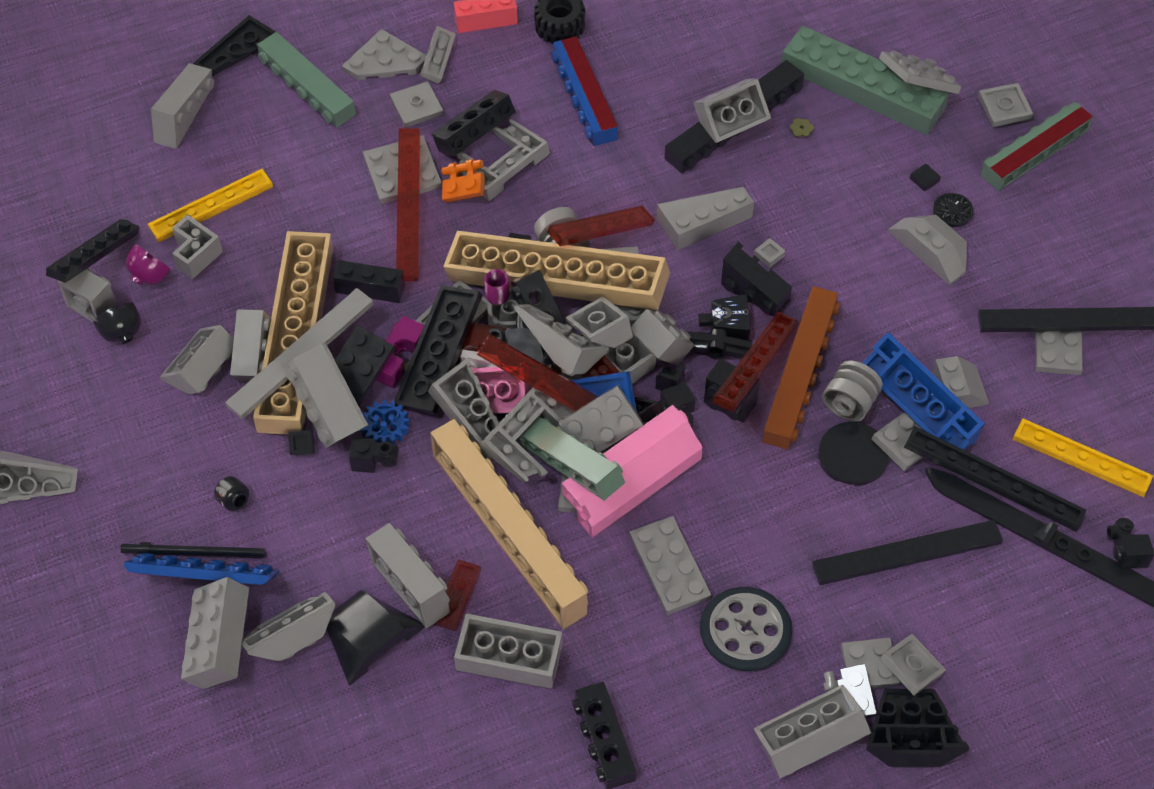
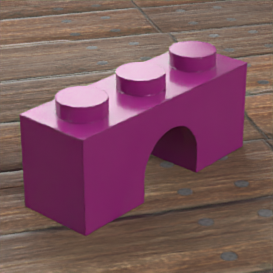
[376,316,424,389]

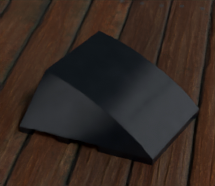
[326,590,425,686]
[866,688,969,767]

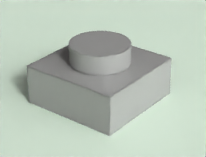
[754,238,785,268]

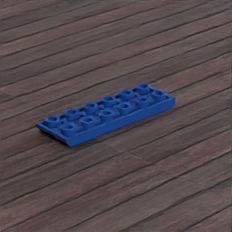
[124,553,279,585]

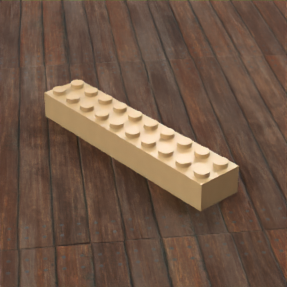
[253,231,333,435]
[443,231,670,310]
[430,419,588,630]

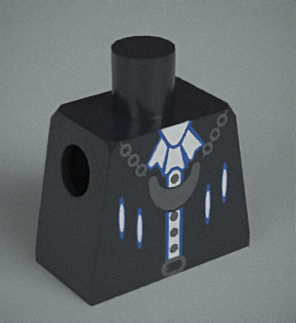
[698,294,750,340]

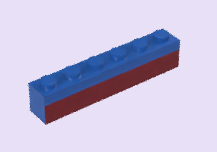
[551,36,618,146]

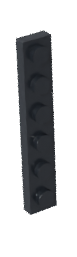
[46,219,139,283]

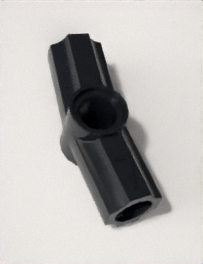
[686,329,753,360]

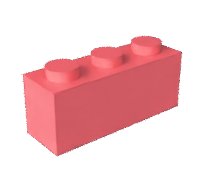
[454,0,518,33]

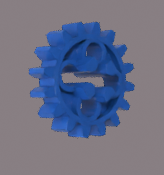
[361,399,410,445]

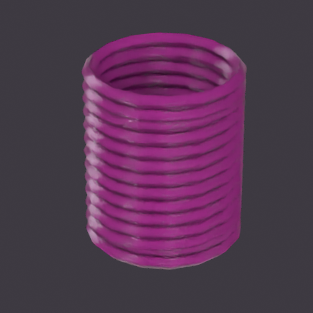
[484,269,510,305]

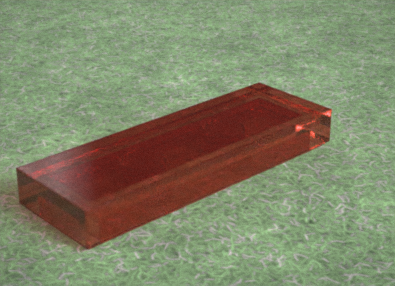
[433,559,481,632]

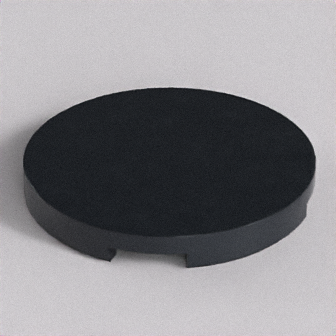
[818,422,889,486]

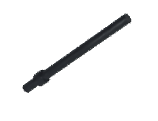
[121,542,266,558]

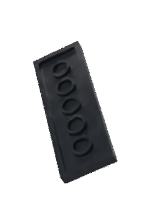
[394,285,483,415]

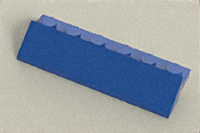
[863,332,985,450]

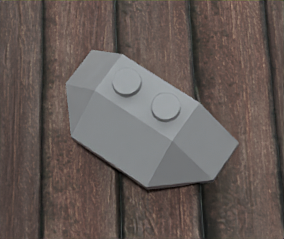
[888,215,967,286]
[241,592,336,661]

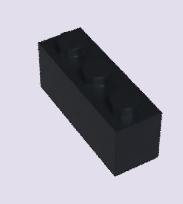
[333,260,405,303]

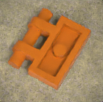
[442,159,484,203]

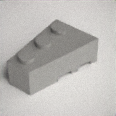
[230,309,271,381]

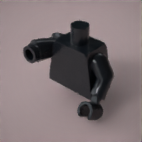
[487,316,558,371]

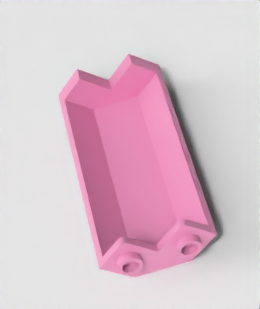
[562,405,702,538]

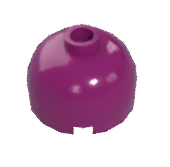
[126,244,171,286]

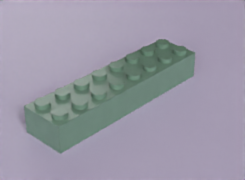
[781,25,950,135]

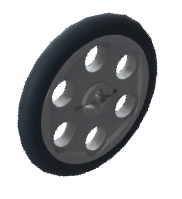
[700,587,792,671]

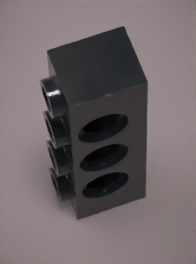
[431,90,516,157]
[511,270,566,325]
[572,682,636,789]

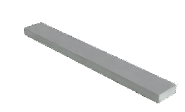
[225,288,374,420]

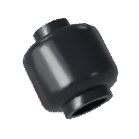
[214,476,250,511]

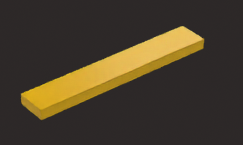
[148,169,273,243]
[1012,418,1154,498]

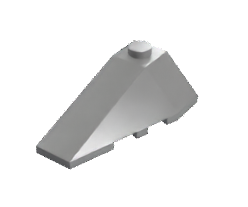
[514,304,609,376]
[0,451,78,504]

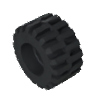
[534,0,585,44]

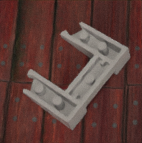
[457,119,550,201]
[479,377,577,483]

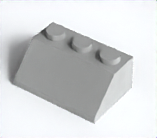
[693,79,771,143]
[159,325,234,394]

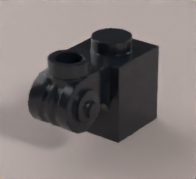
[658,382,695,429]
[349,437,399,473]
[1107,518,1154,569]

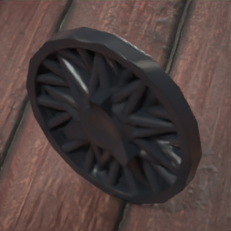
[933,193,974,227]

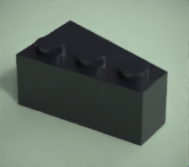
[721,241,792,317]

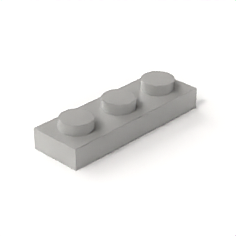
[420,26,456,84]

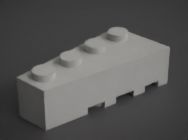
[656,187,754,250]

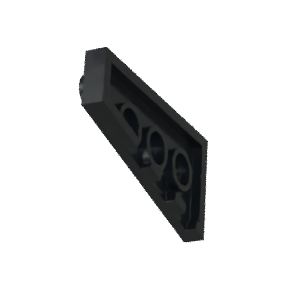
[193,15,276,76]

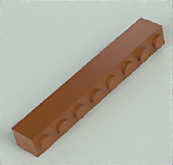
[762,286,841,450]

